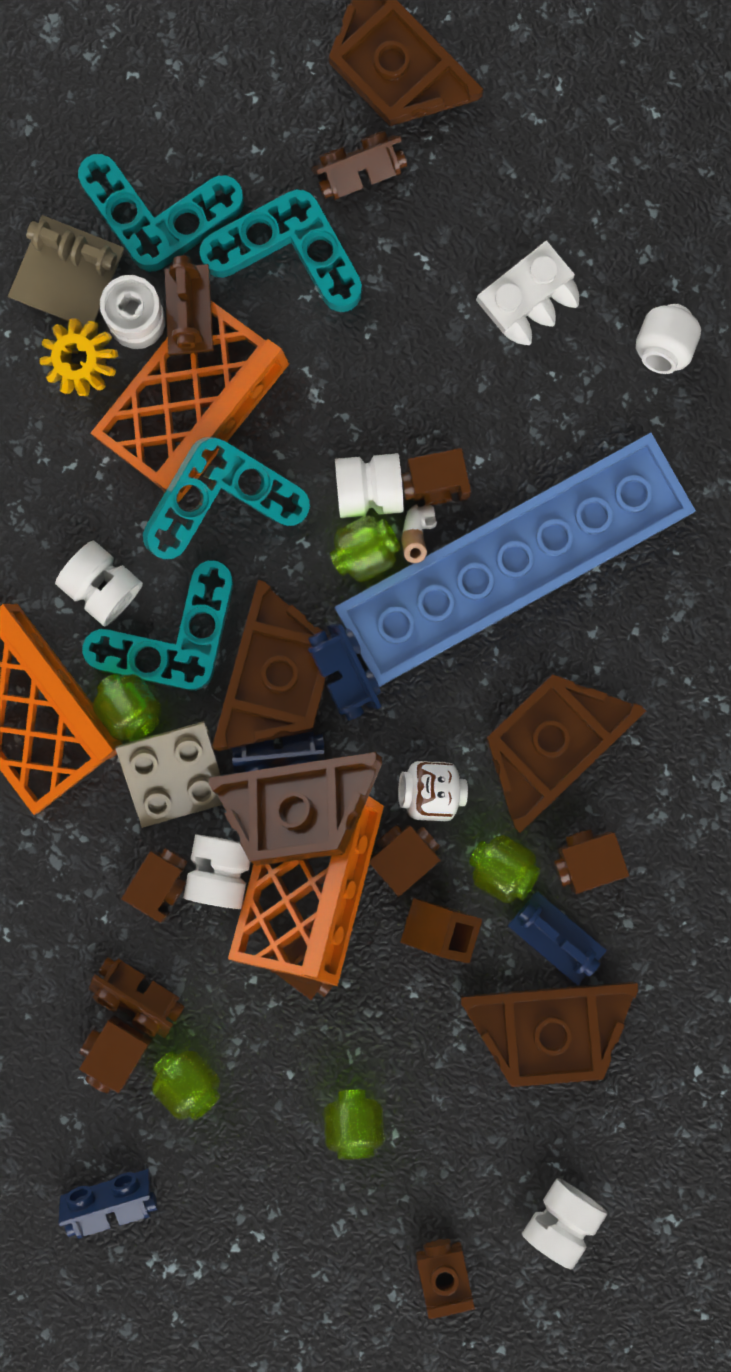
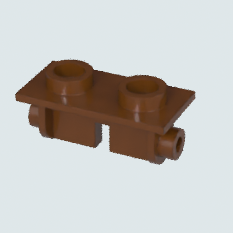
[311,131,407,200]
[164,256,214,356]
[89,957,185,1038]

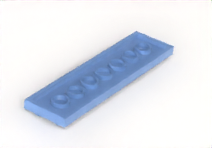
[334,433,696,687]

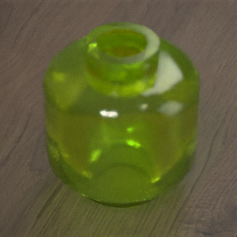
[330,515,401,582]
[92,674,161,742]
[469,835,541,903]
[151,1050,221,1121]
[323,1089,385,1160]

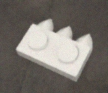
[476,240,579,345]

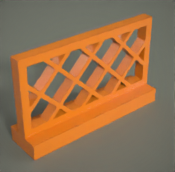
[91,301,289,503]
[0,604,123,815]
[228,796,384,986]

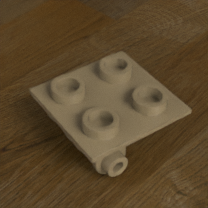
[8,215,125,327]
[115,721,223,828]

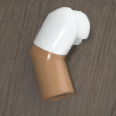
[401,504,437,563]

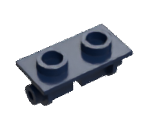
[308,624,381,721]
[232,730,325,774]
[507,891,607,986]
[58,1169,158,1239]

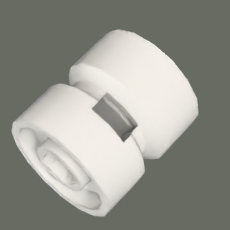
[100,275,166,349]
[335,453,404,518]
[55,540,143,627]
[183,834,250,909]
[522,1178,608,1270]

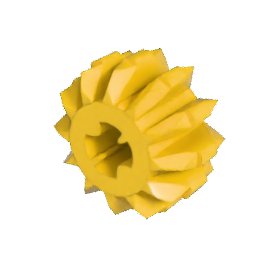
[39,318,118,396]

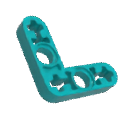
[78,154,244,272]
[200,189,362,312]
[143,437,310,559]
[82,561,233,691]

